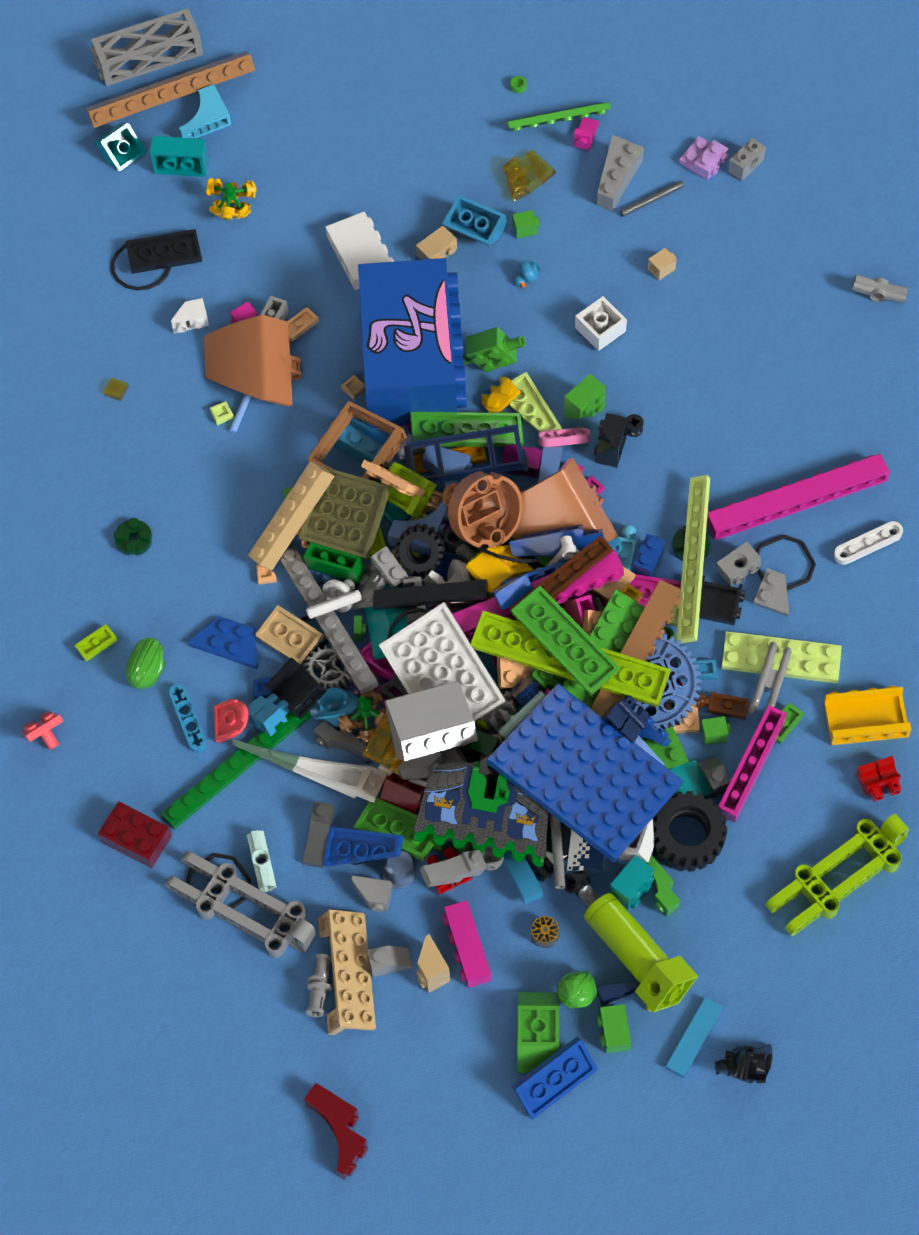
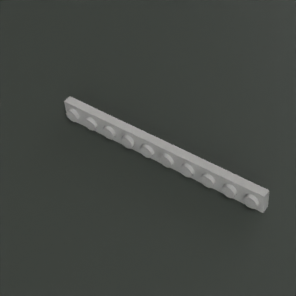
[279,546,378,694]

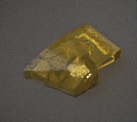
[503,149,556,201]

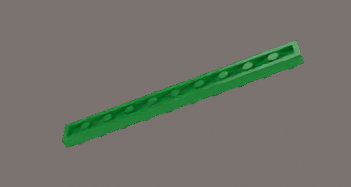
[161,710,312,830]

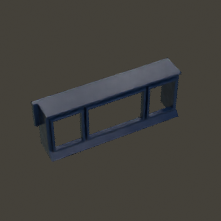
[403,424,529,484]

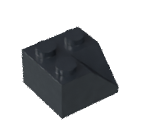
[593,413,628,468]

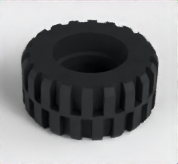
[653,791,727,872]

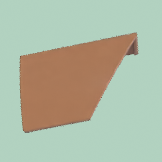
[204,315,302,407]
[512,458,619,542]

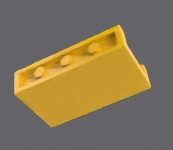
[823,686,911,745]

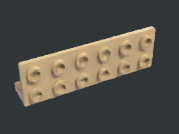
[318,910,376,1035]

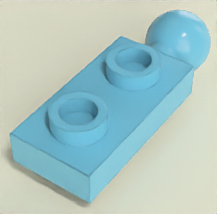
[618,524,637,571]

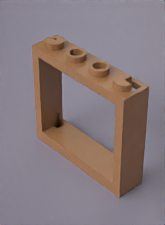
[307,401,407,482]

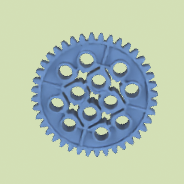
[631,633,702,729]

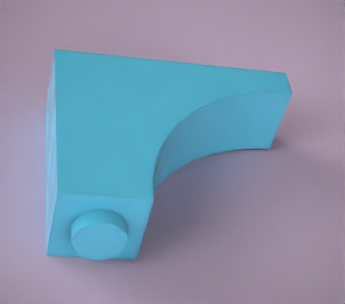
[179,84,231,138]

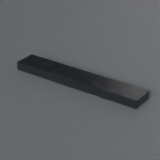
[373,579,488,610]

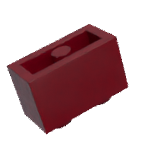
[379,773,425,815]

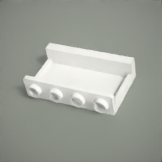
[325,211,394,290]

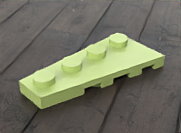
[509,372,562,433]

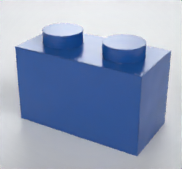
[632,533,665,577]

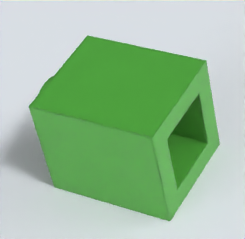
[512,210,540,239]
[700,716,731,745]

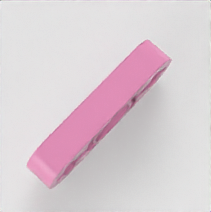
[538,427,590,447]

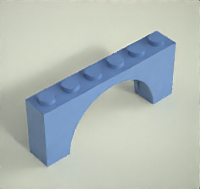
[387,445,473,556]

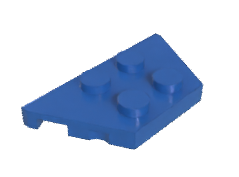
[188,616,258,669]

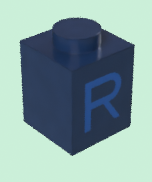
[509,676,542,707]

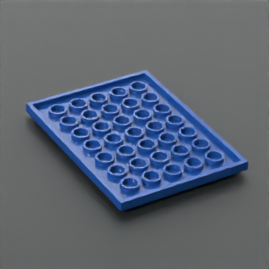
[486,684,684,863]

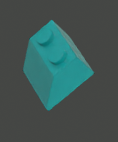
[94,122,146,171]

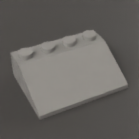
[384,681,478,761]

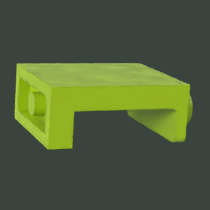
[382,462,437,518]

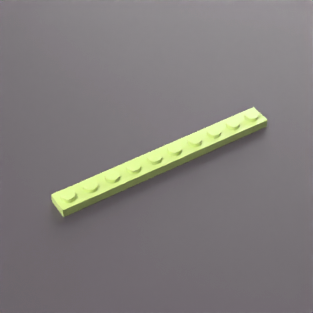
[676,475,710,644]

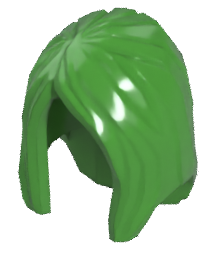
[125,638,165,689]
[557,970,598,1009]

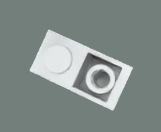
[171,298,209,333]

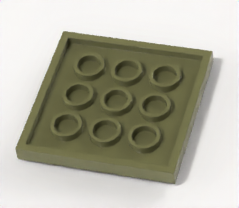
[299,467,391,559]

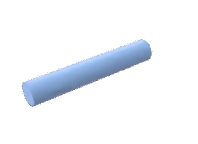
[229,394,251,433]

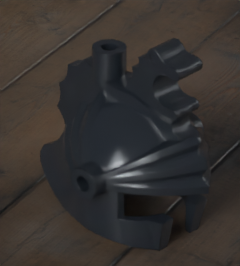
[715,1044,773,1083]

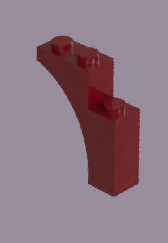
[304,1083,368,1180]

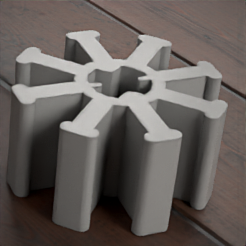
[481,689,519,732]

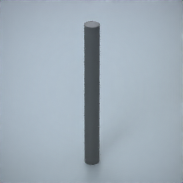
[620,181,684,217]

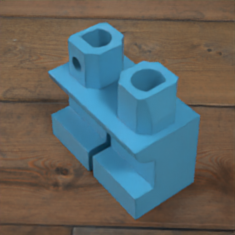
[247,693,290,736]

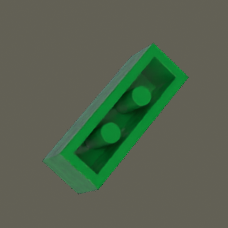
[303,542,366,584]

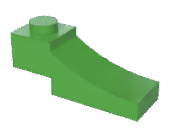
[647,855,680,916]

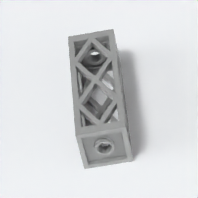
[90,8,203,86]

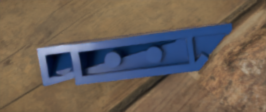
[510,525,604,557]

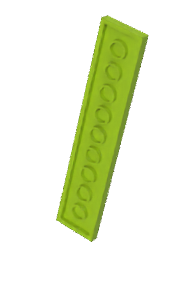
[470,611,671,707]

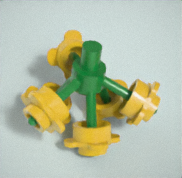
[206,178,257,221]

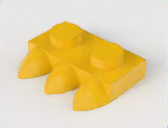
[481,376,522,413]

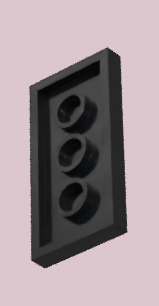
[126,229,202,274]

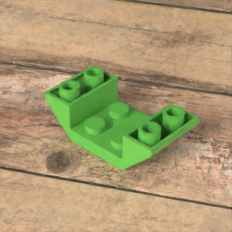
[517,992,560,1073]

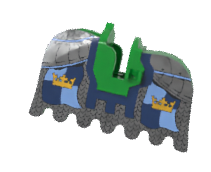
[413,761,549,867]

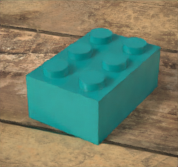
[150,136,209,177]

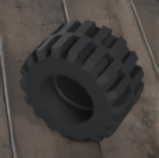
[395,524,445,575]

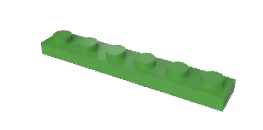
[506,102,611,131]

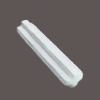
[306,590,362,619]

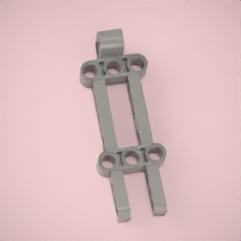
[165,851,316,958]

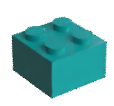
[609,855,655,911]

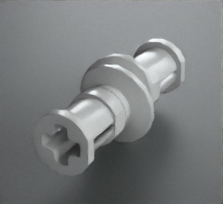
[305,954,332,1018]

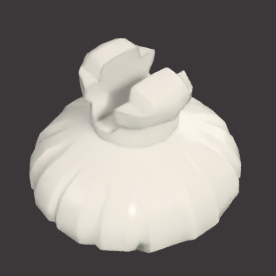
[322,579,355,613]

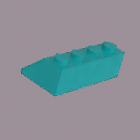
[365,584,408,660]

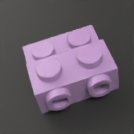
[679,136,729,180]

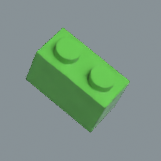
[596,1004,631,1053]

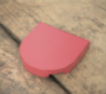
[214,699,249,743]

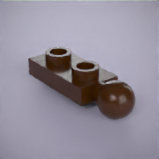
[694,692,749,720]

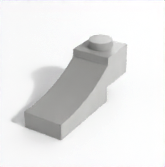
[420,850,487,887]

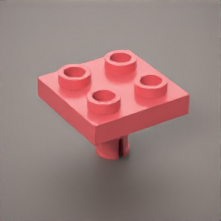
[21,711,63,750]

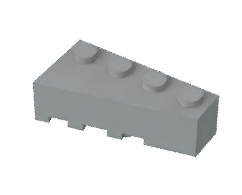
[597,135,644,212]

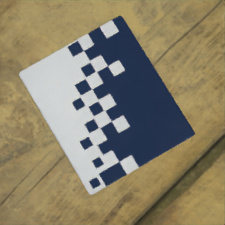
[567,830,604,871]

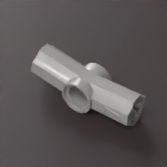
[851,274,908,303]

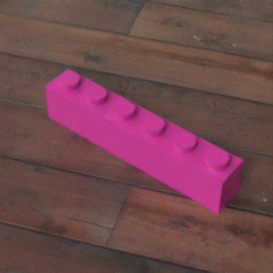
[719,705,787,823]

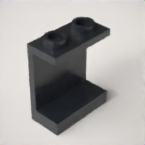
[265,657,327,720]

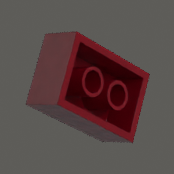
[98,801,172,868]

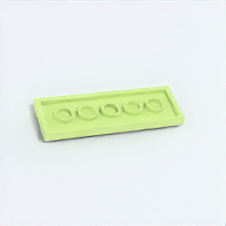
[722,631,842,684]

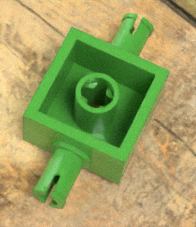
[463,327,526,372]

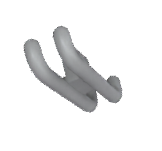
[748,642,792,717]

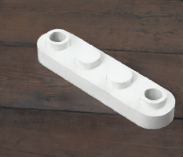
[834,521,903,565]

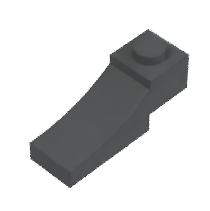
[313,720,373,764]
[303,801,335,868]

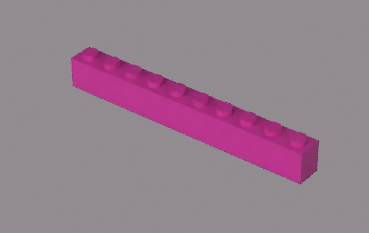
[707,454,890,541]
[452,549,624,640]

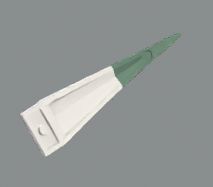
[231,740,387,803]

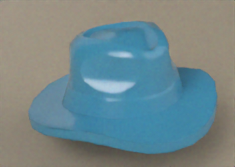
[310,687,358,728]

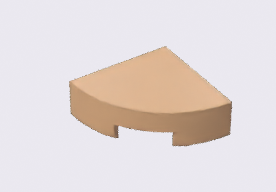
[256,565,277,584]

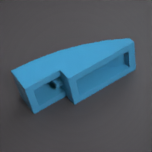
[503,851,543,905]

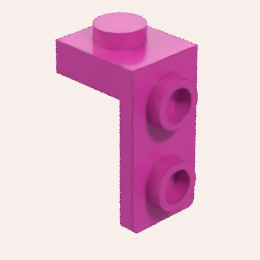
[573,117,599,150]

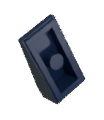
[596,982,640,1006]

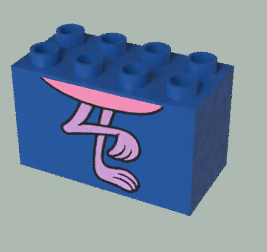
[358,258,467,428]

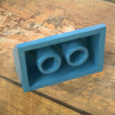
[442,194,508,246]
[333,417,388,463]

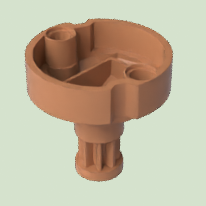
[442,471,523,548]

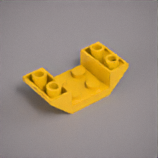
[465,545,534,593]

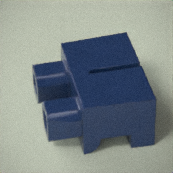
[601,695,649,743]

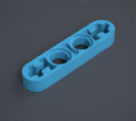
[169,684,207,753]

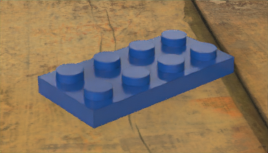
[512,1036,598,1120]

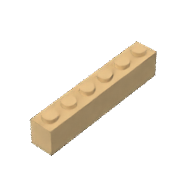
[248,461,335,570]

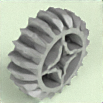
[303,645,353,689]

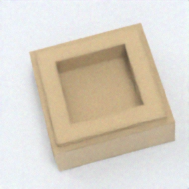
[341,375,365,400]

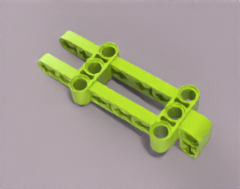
[765,813,909,936]

